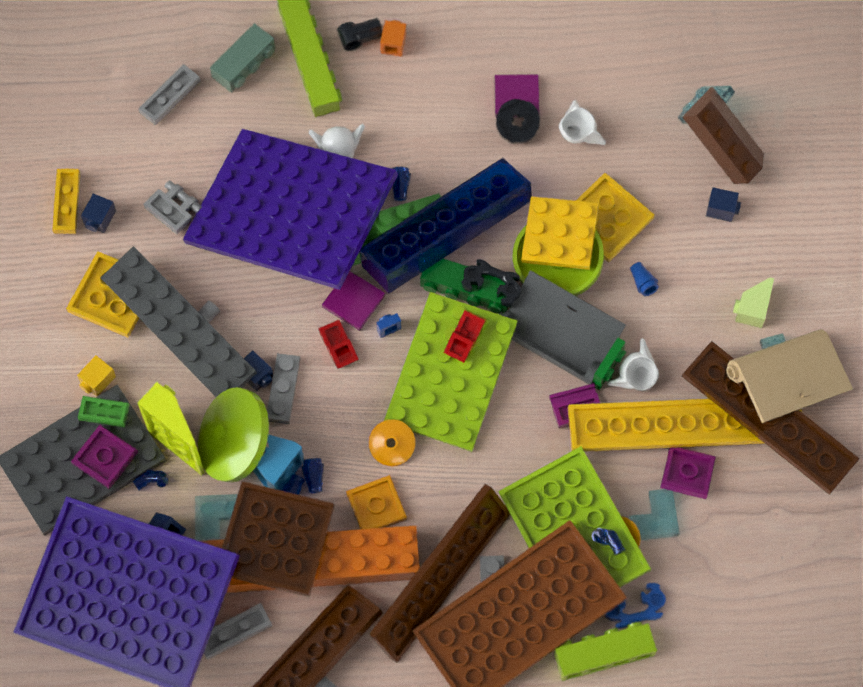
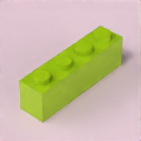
[554,622,657,681]

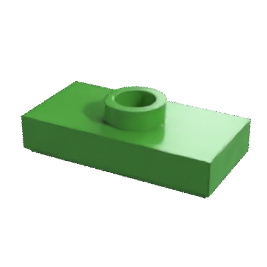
[78,396,130,428]

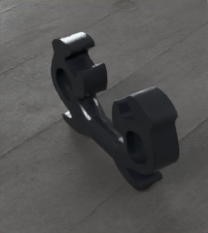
[461,259,521,307]

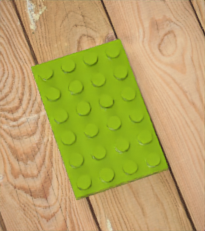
[384,292,518,452]
[498,446,651,587]

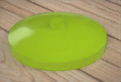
[512,225,604,296]
[198,387,269,483]

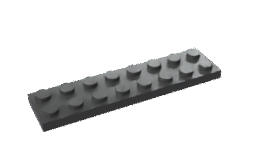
[101,246,257,397]

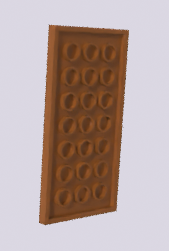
[412,520,627,687]

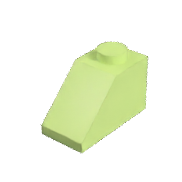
[733,278,774,328]

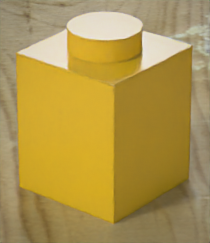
[77,355,116,396]

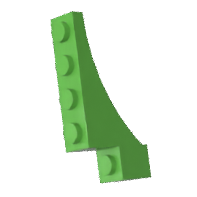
[352,193,450,266]

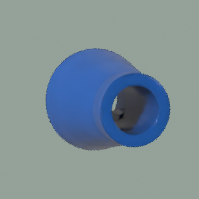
[630,262,659,296]

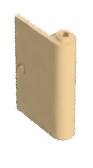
[726,329,853,423]

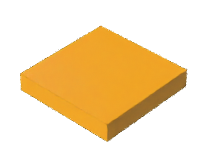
[346,475,407,529]

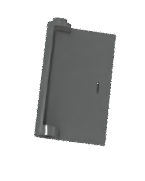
[499,271,626,384]

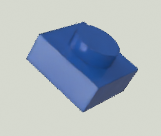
[376,313,401,338]

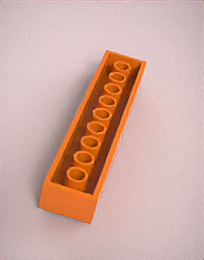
[200,525,419,593]

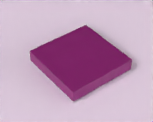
[494,74,540,117]
[322,271,385,331]
[71,425,138,489]
[660,447,716,499]

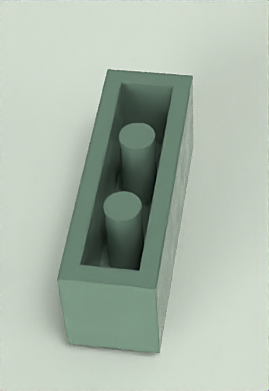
[210,23,275,93]

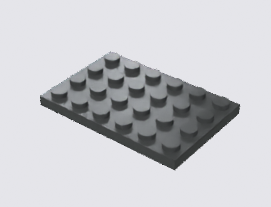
[0,385,166,536]

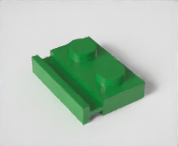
[593,338,627,390]

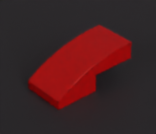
[443,310,487,363]
[318,320,359,369]

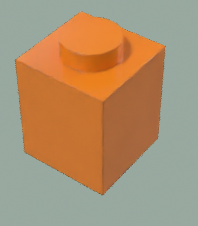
[380,20,407,57]

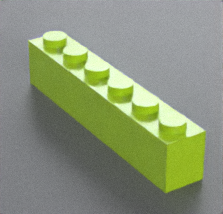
[277,0,343,117]

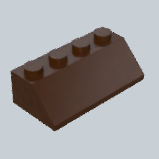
[682,87,764,184]

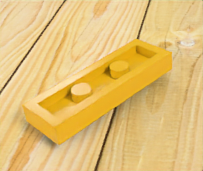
[52,169,80,234]

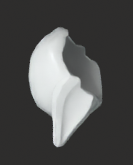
[559,100,606,145]
[309,124,365,158]
[607,338,659,391]

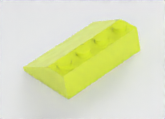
[138,382,205,476]

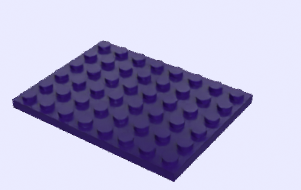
[182,129,398,290]
[13,496,239,687]

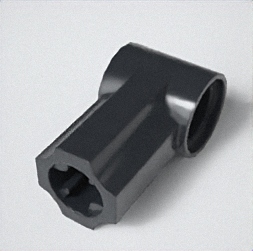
[337,18,383,51]

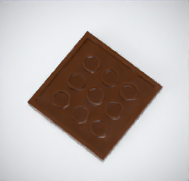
[222,481,335,597]

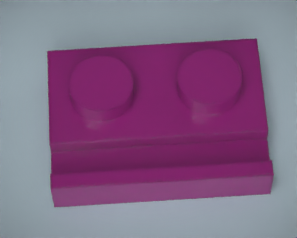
[549,383,600,429]

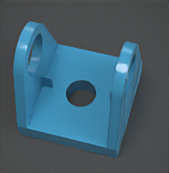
[253,434,305,491]

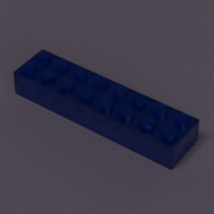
[359,158,532,293]

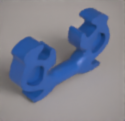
[604,583,666,629]

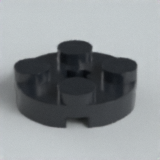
[496,99,540,144]

